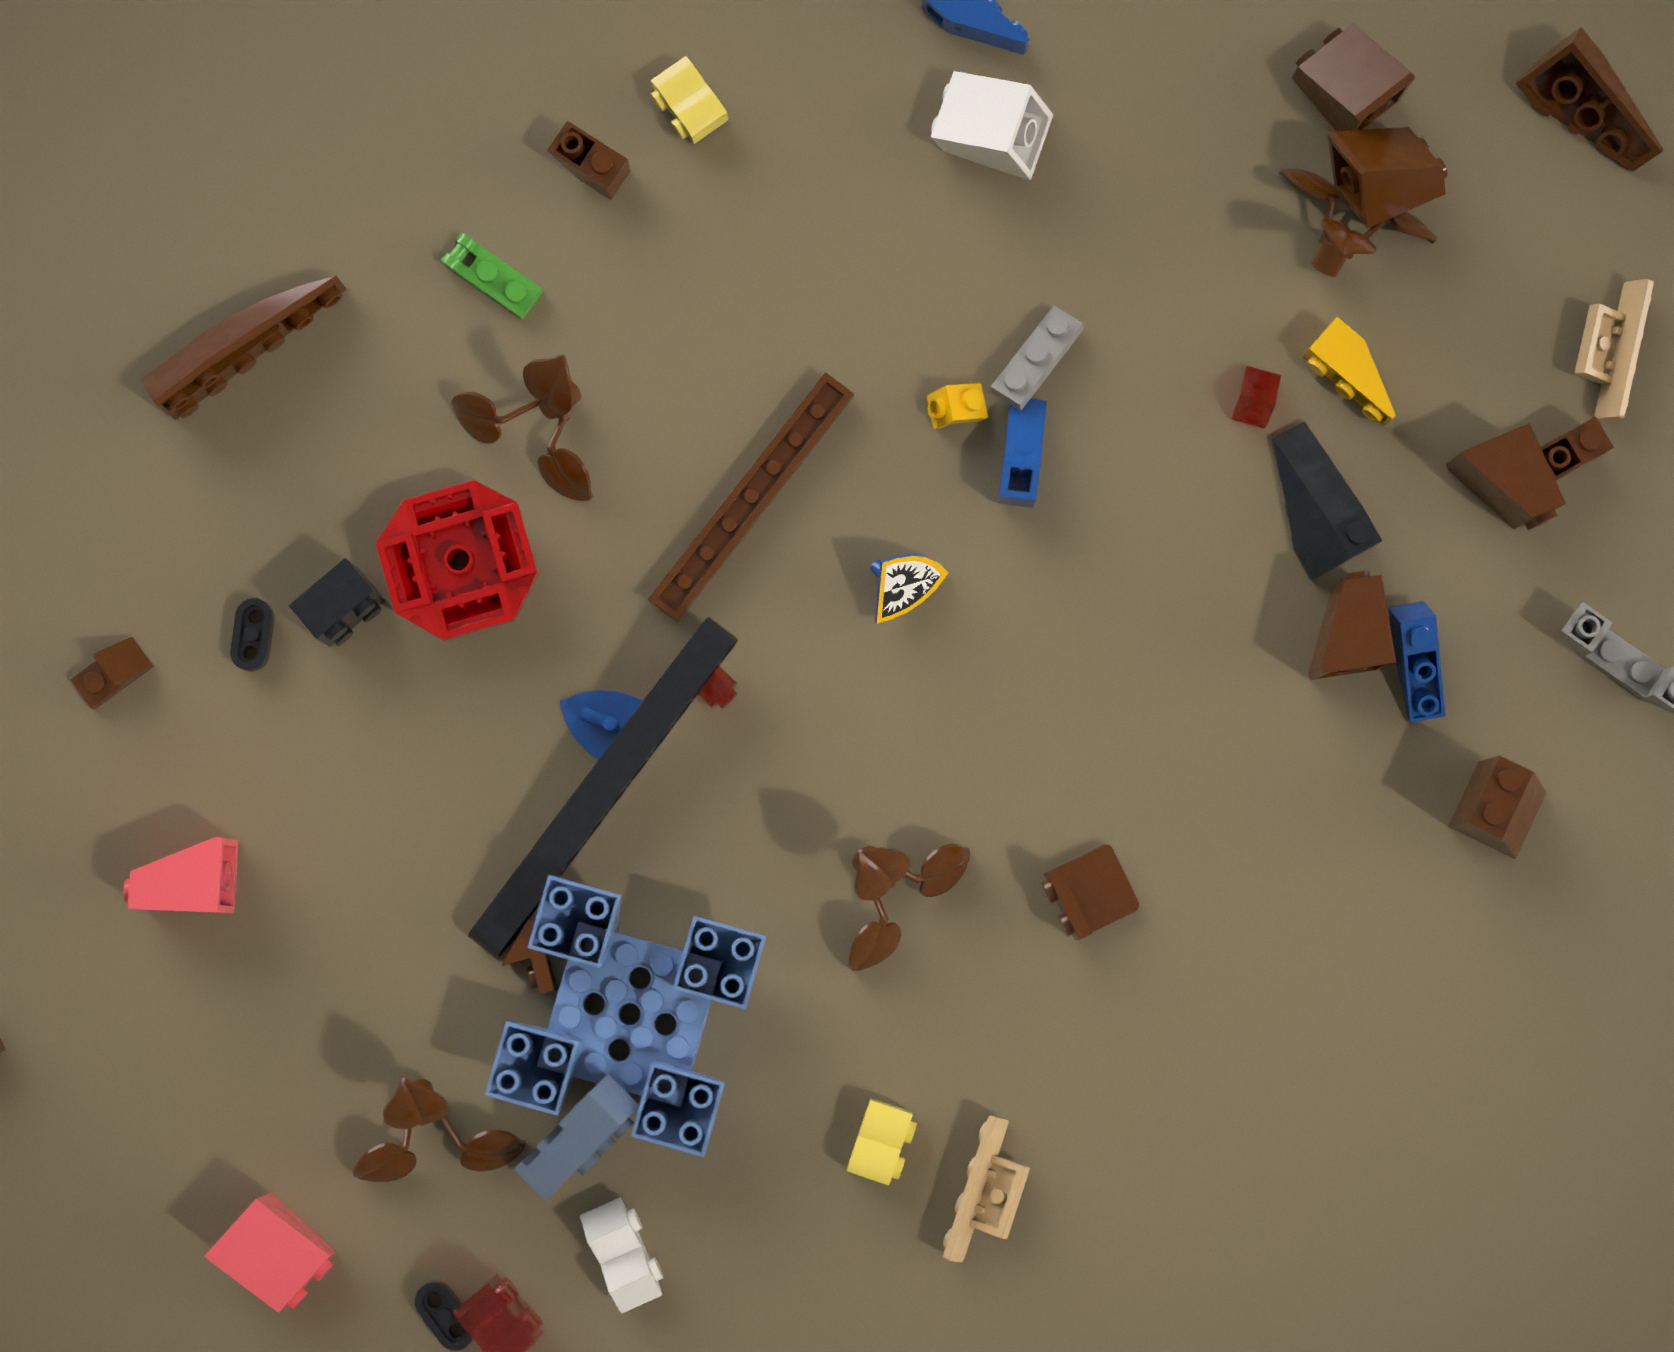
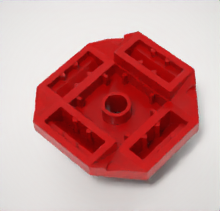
[375,480,538,641]

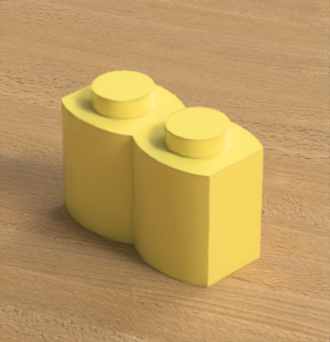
[650,56,729,144]
[847,1098,917,1186]

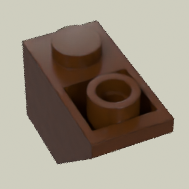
[547,121,630,200]
[1541,416,1614,480]

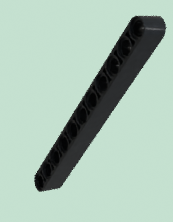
[468,617,738,959]

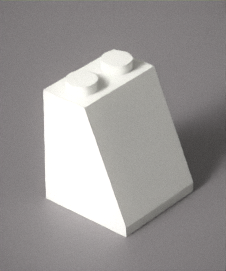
[931,71,1053,180]

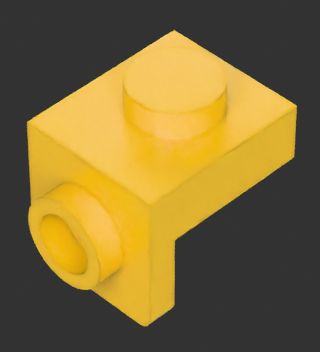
[927,383,988,429]

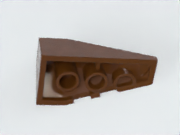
[1516,27,1663,172]

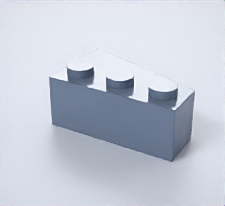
[514,1074,639,1201]

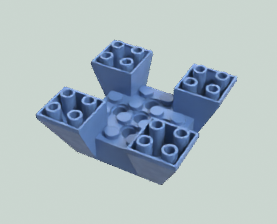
[485,875,766,1157]

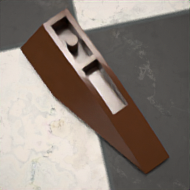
[141,275,347,421]

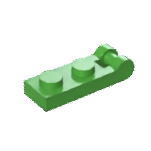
[440,232,543,321]

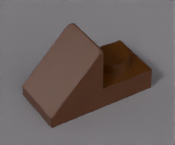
[70,637,154,709]
[502,918,558,994]

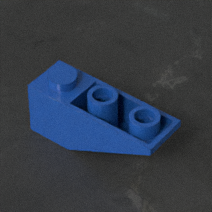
[921,0,1029,55]
[997,399,1047,508]
[1388,601,1446,723]

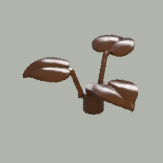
[1279,169,1437,277]
[451,355,594,501]
[849,844,970,971]
[353,1078,526,1182]

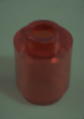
[698,666,738,709]

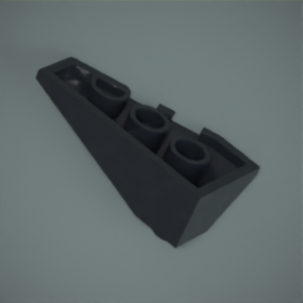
[1272,421,1382,581]

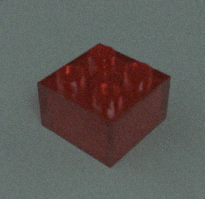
[452,1274,543,1352]

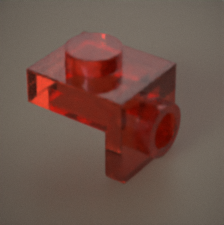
[1232,366,1281,429]

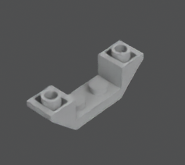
[1560,602,1674,713]

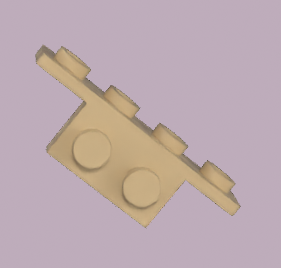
[1574,279,1654,421]
[943,1115,1030,1262]

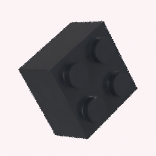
[288,558,386,647]

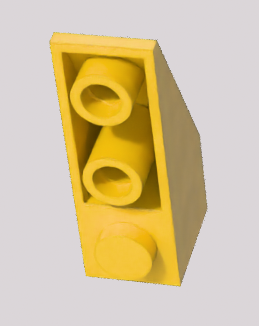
[1303,317,1396,426]

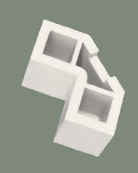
[580,1197,663,1314]

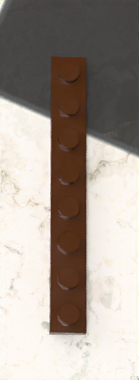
[648,372,854,623]

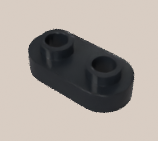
[230,598,275,672]
[415,1281,476,1351]

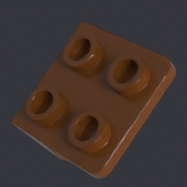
[1042,845,1139,940]

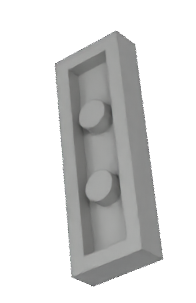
[991,306,1084,411]

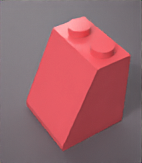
[123,837,239,913]
[205,1192,336,1313]

